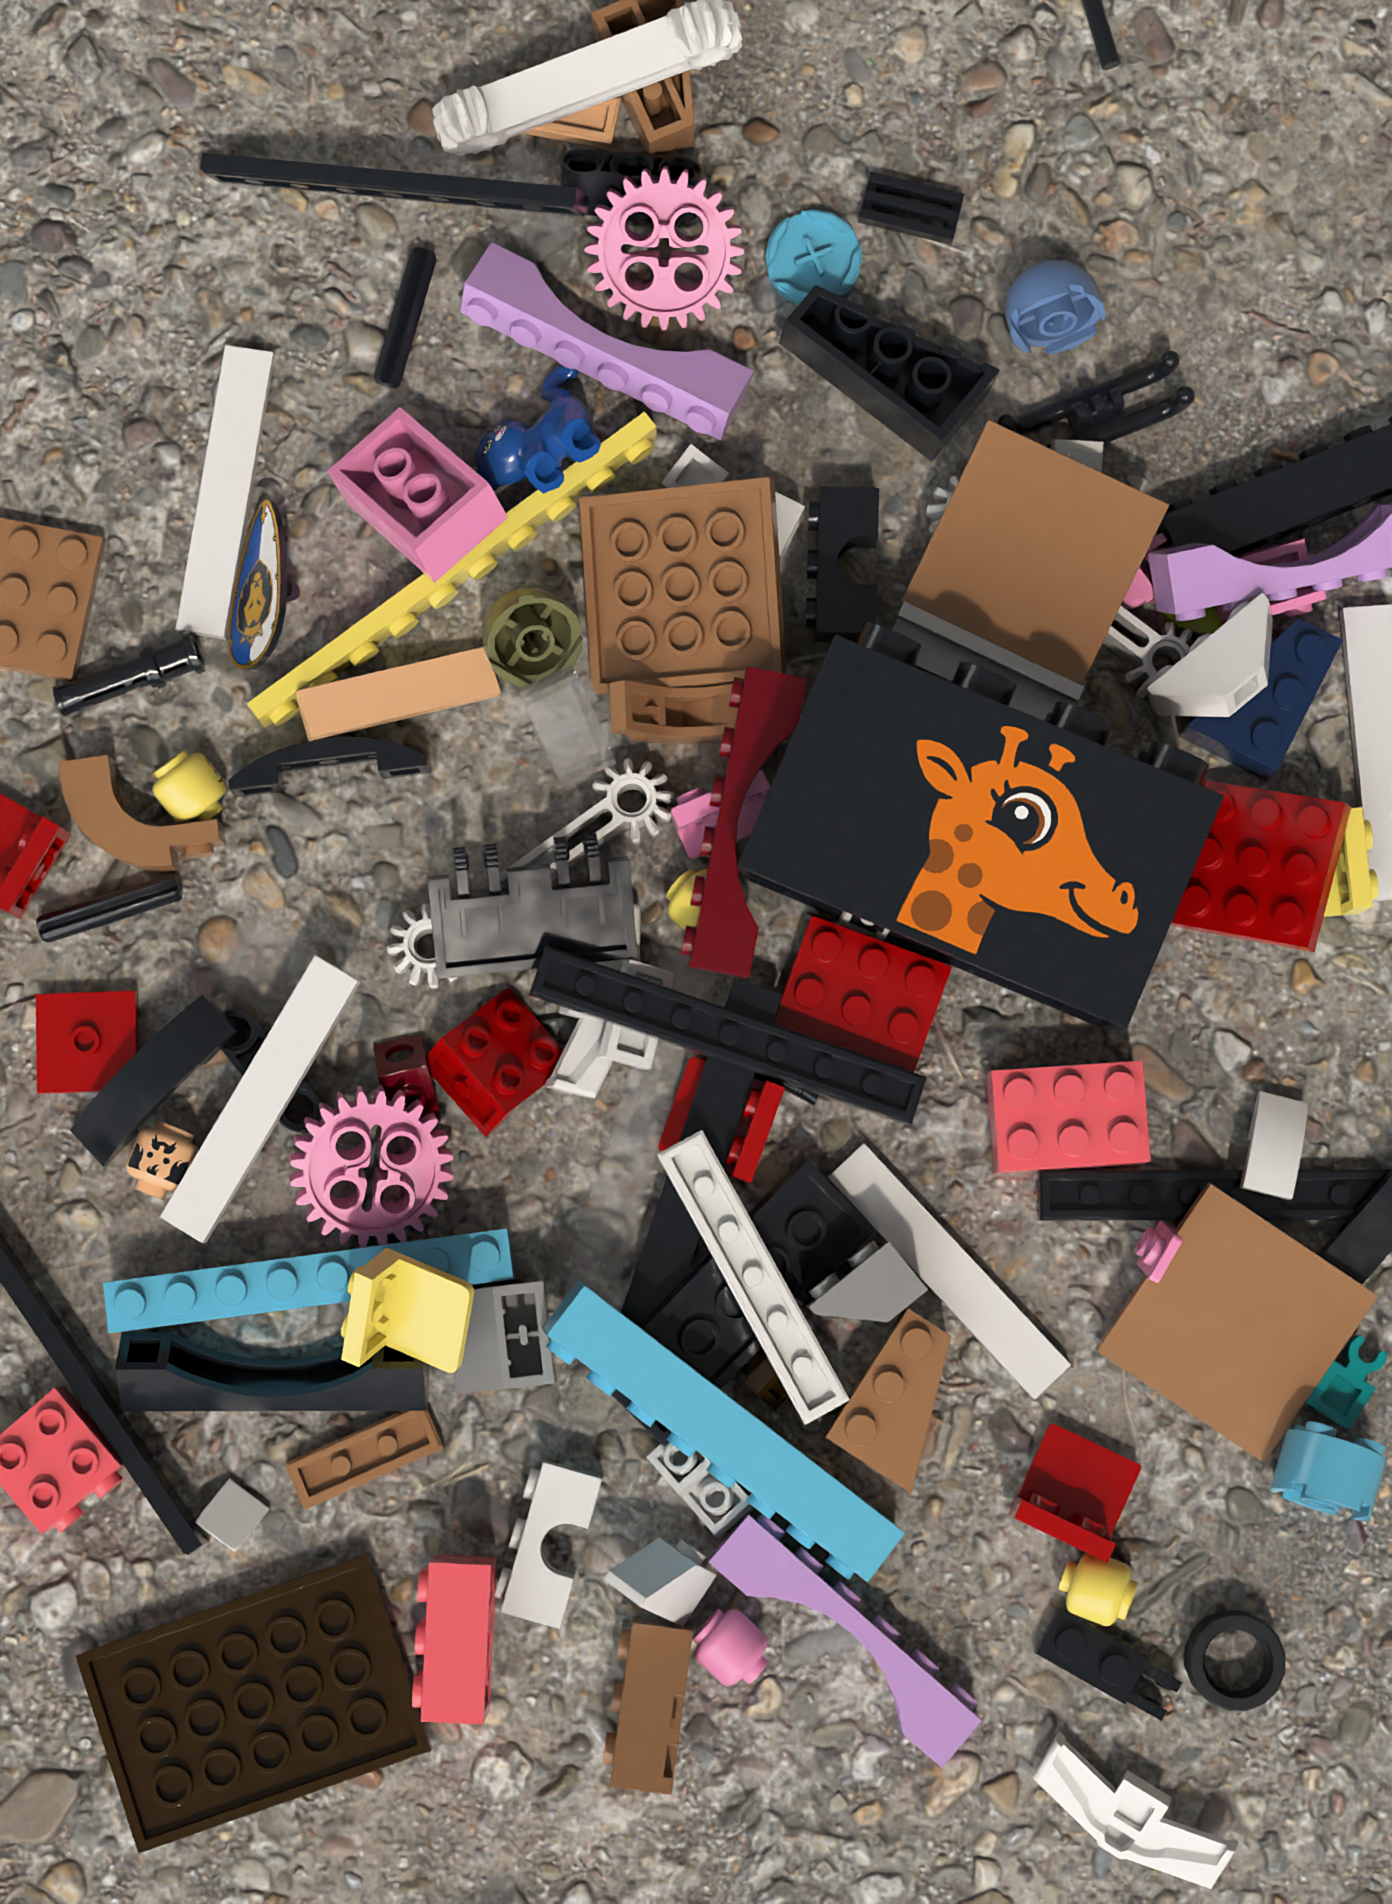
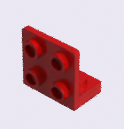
[0,793,71,919]
[426,989,564,1137]
[658,1057,785,1183]
[1008,1424,1141,1563]

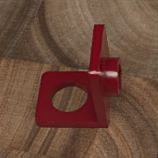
[373,1034,441,1120]

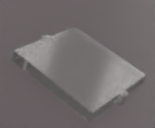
[205,908,322,1019]

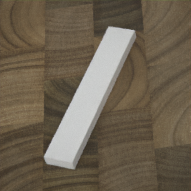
[175,345,275,640]
[1340,604,1392,901]
[160,955,361,1243]
[657,1130,850,1425]
[827,1144,1071,1400]

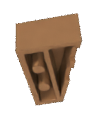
[591,0,694,155]
[823,1308,951,1494]
[603,1618,693,1795]

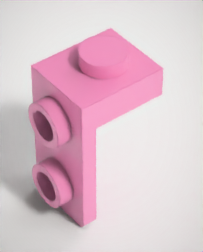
[1135,1220,1183,1283]

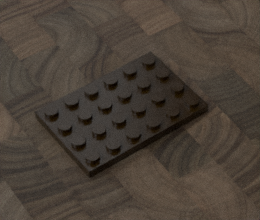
[76,1553,433,1854]

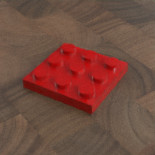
[1171,780,1351,953]
[772,916,952,1072]

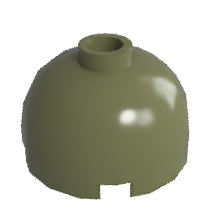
[482,586,583,689]

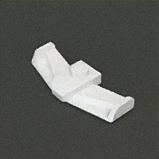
[544,903,641,1099]
[1032,1731,1239,1889]

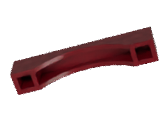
[680,666,807,978]

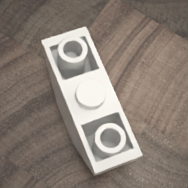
[1146,593,1273,717]

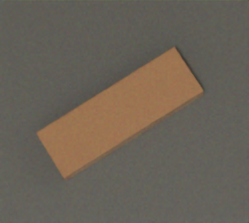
[284,1407,445,1510]

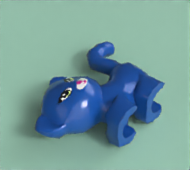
[475,365,601,493]

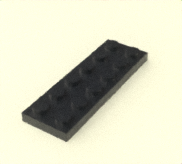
[612,1157,876,1447]

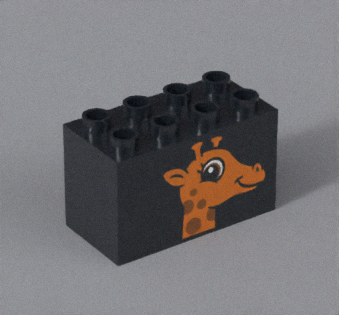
[738,622,1224,1031]

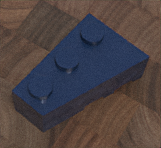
[1179,618,1343,781]

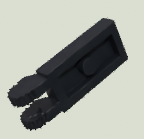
[1034,1607,1183,1721]

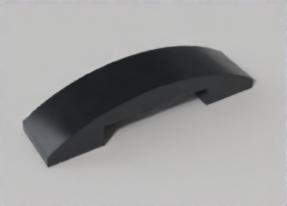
[228,737,432,798]
[70,993,239,1167]

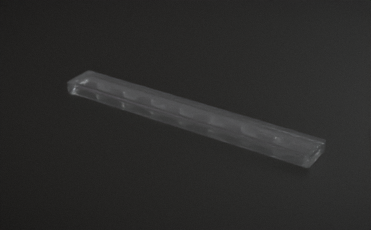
[561,947,709,1306]

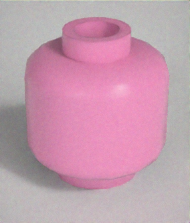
[692,1609,769,1686]

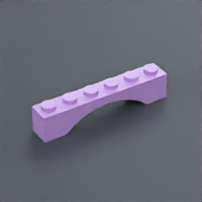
[460,242,754,441]
[1148,501,1392,621]
[708,1512,982,1768]

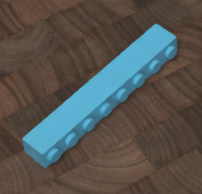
[103,1228,517,1333]
[542,1280,905,1582]

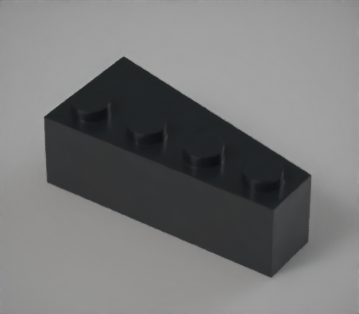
[779,285,1000,462]

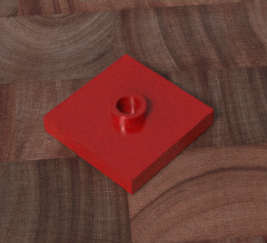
[35,990,139,1095]

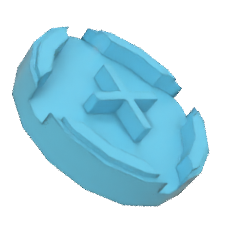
[765,209,862,306]

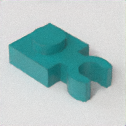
[1305,1335,1387,1431]

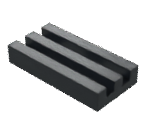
[858,171,964,245]

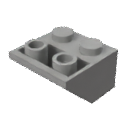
[806,1241,928,1322]
[454,1281,557,1394]

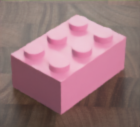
[327,407,508,583]

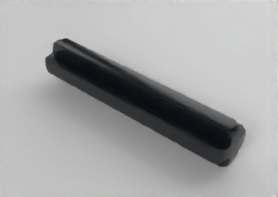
[374,247,437,389]
[36,874,182,943]

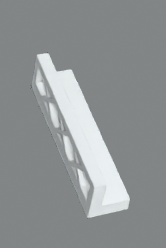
[892,601,1085,721]

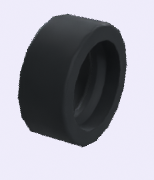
[1184,1610,1285,1711]

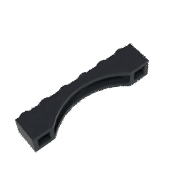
[115,1332,430,1411]

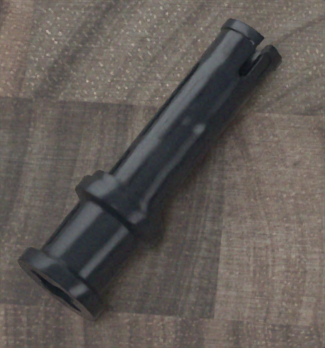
[52,631,206,717]

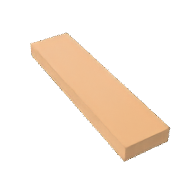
[295,647,501,741]

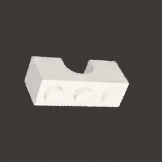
[495,1460,603,1629]

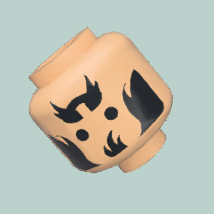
[126,1121,199,1200]

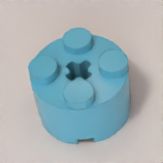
[1270,1421,1386,1521]

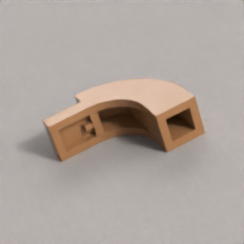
[609,680,738,744]
[58,755,226,873]

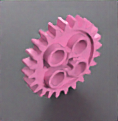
[585,166,744,330]
[289,1085,454,1248]

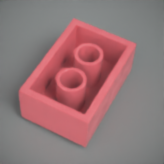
[986,1060,1151,1174]
[412,1554,497,1724]

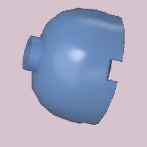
[1005,260,1106,354]

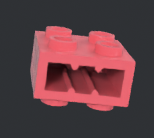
[0,1386,125,1534]

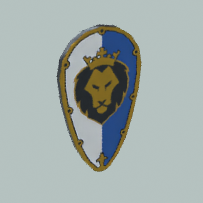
[228,500,300,671]

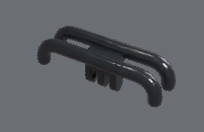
[997,350,1195,449]

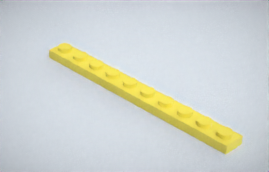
[247,411,657,728]

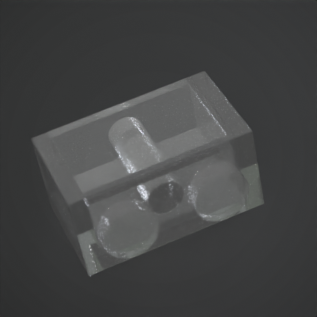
[517,665,619,788]

